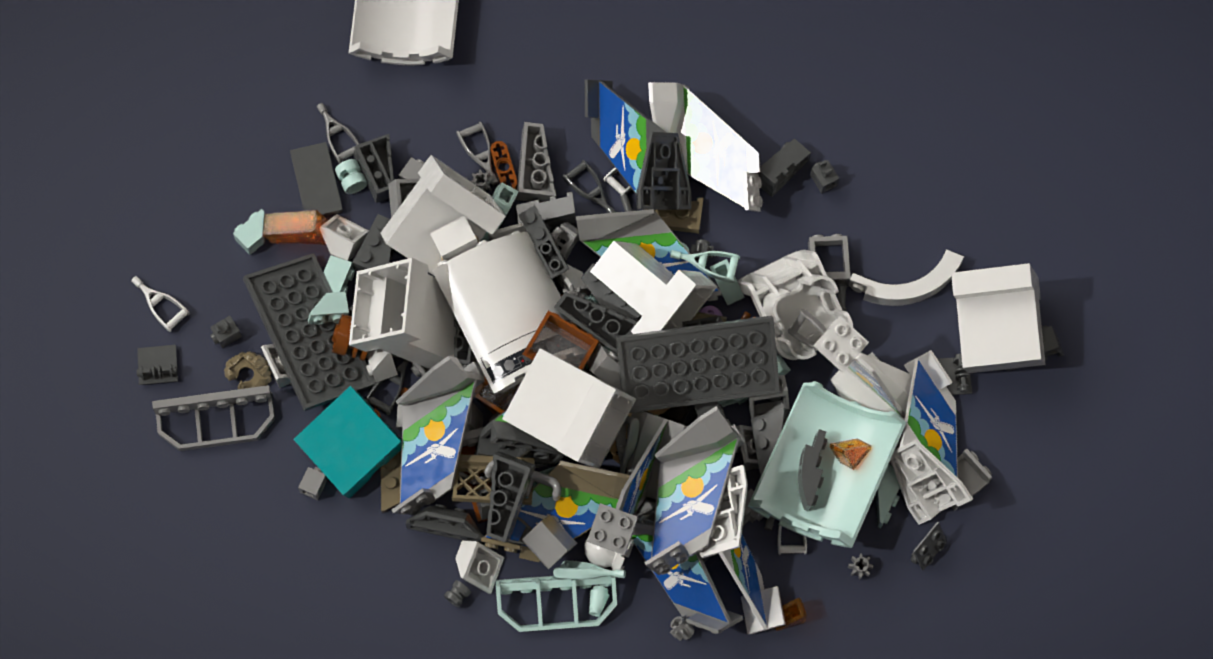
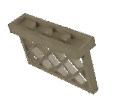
[452,454,535,505]

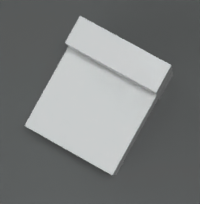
[380,155,506,275]
[590,241,718,334]
[349,258,456,369]
[951,263,1045,373]
[502,348,636,469]

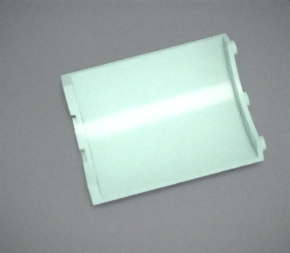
[748,381,907,548]

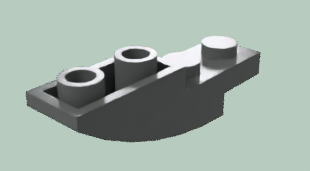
[518,205,569,279]
[798,429,828,511]

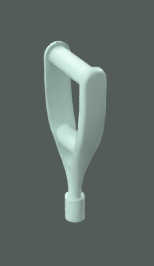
[670,250,740,283]
[553,560,626,579]

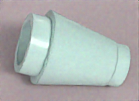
[589,586,609,617]

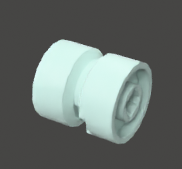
[335,159,368,194]

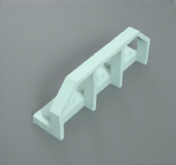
[496,576,617,632]

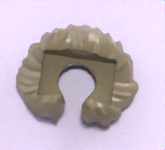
[224,351,272,389]

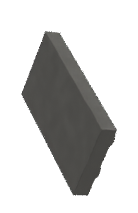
[290,142,343,221]

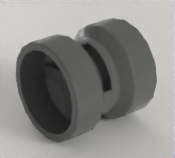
[444,580,471,608]

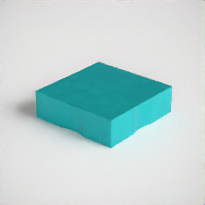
[293,386,402,499]

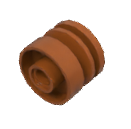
[332,314,369,361]

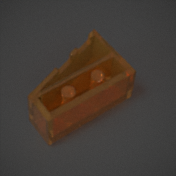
[263,210,328,245]

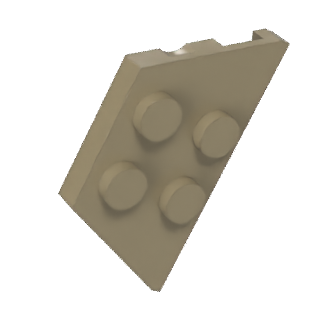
[381,450,402,513]

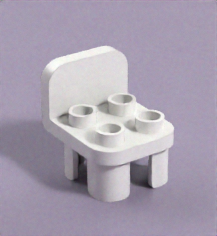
[738,250,853,360]

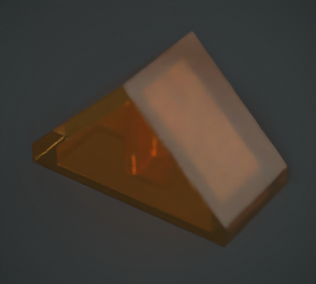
[830,438,871,470]
[775,597,807,631]

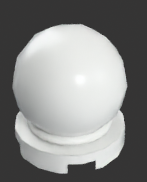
[585,536,634,571]

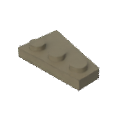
[655,198,703,234]

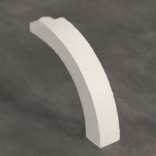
[849,249,964,306]

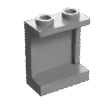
[951,449,992,511]

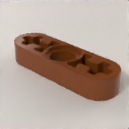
[490,141,518,190]

